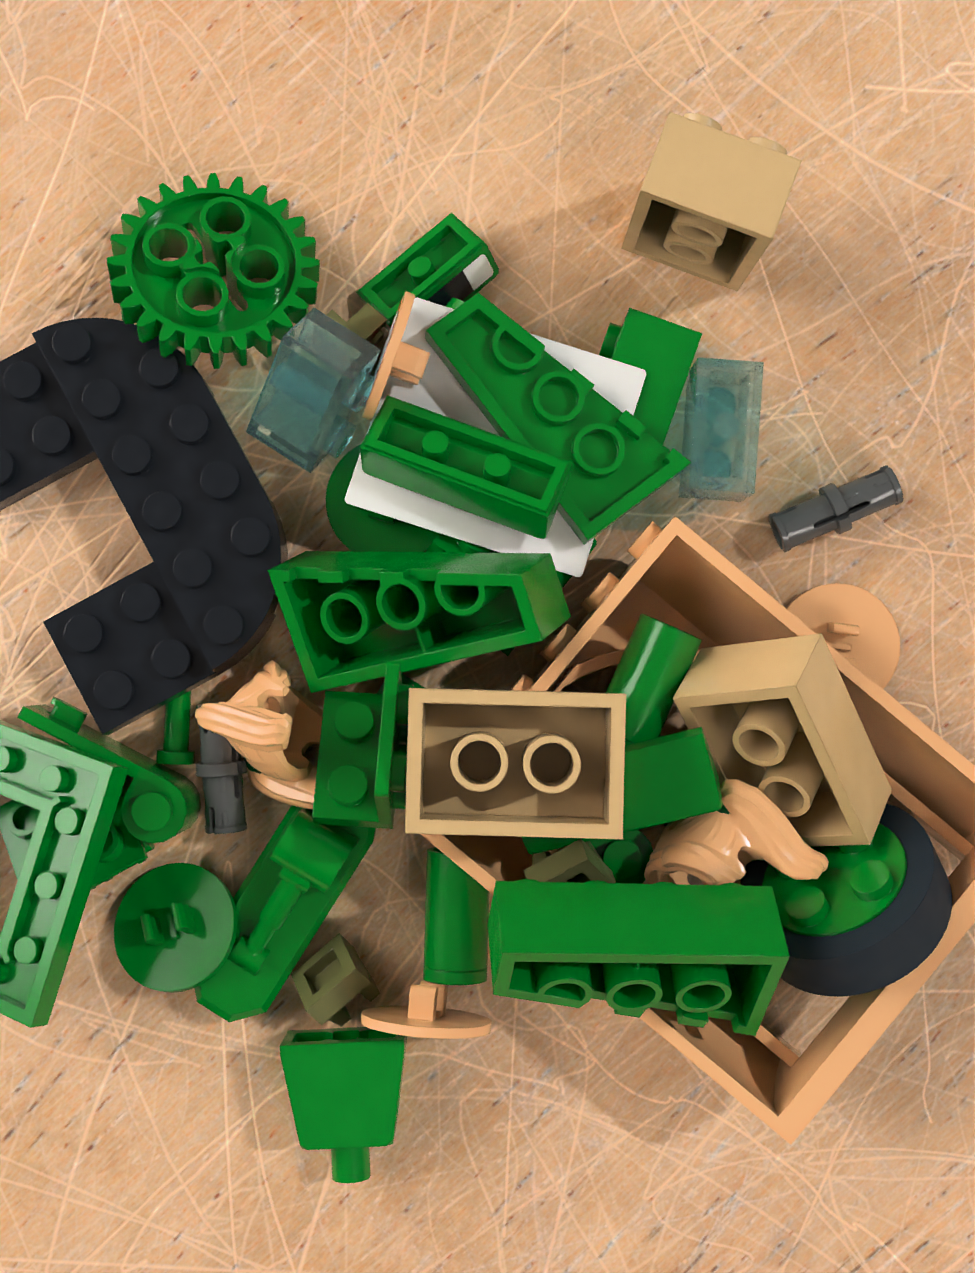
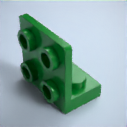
[312,662,414,829]

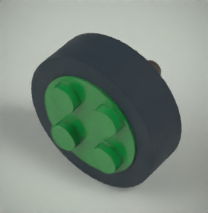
[740,804,952,997]

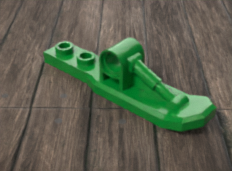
[194,673,425,1023]

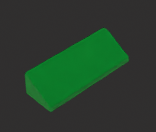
[360,395,573,539]
[522,727,723,854]

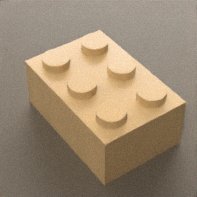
[621,112,802,291]
[673,633,892,846]
[405,688,626,839]

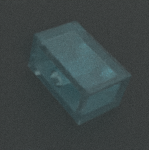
[246,308,381,473]
[679,357,764,502]

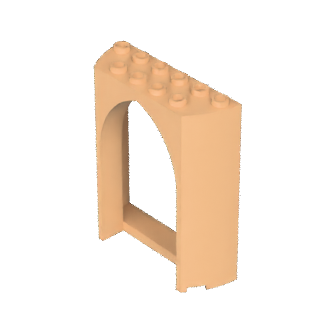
[421,516,975,1145]

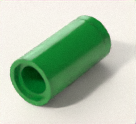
[606,613,702,746]
[423,847,490,985]

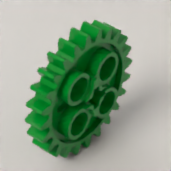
[107,173,320,369]

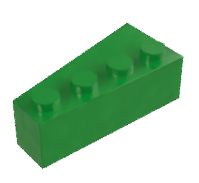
[268,551,571,693]
[488,879,790,1036]

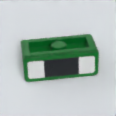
[356,213,499,332]

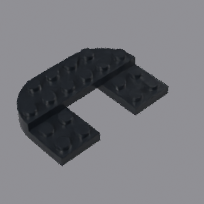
[0,318,288,735]

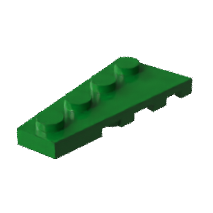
[425,293,692,545]

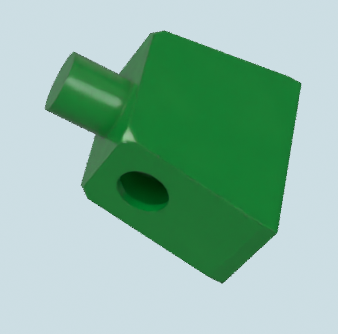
[280,1027,407,1183]

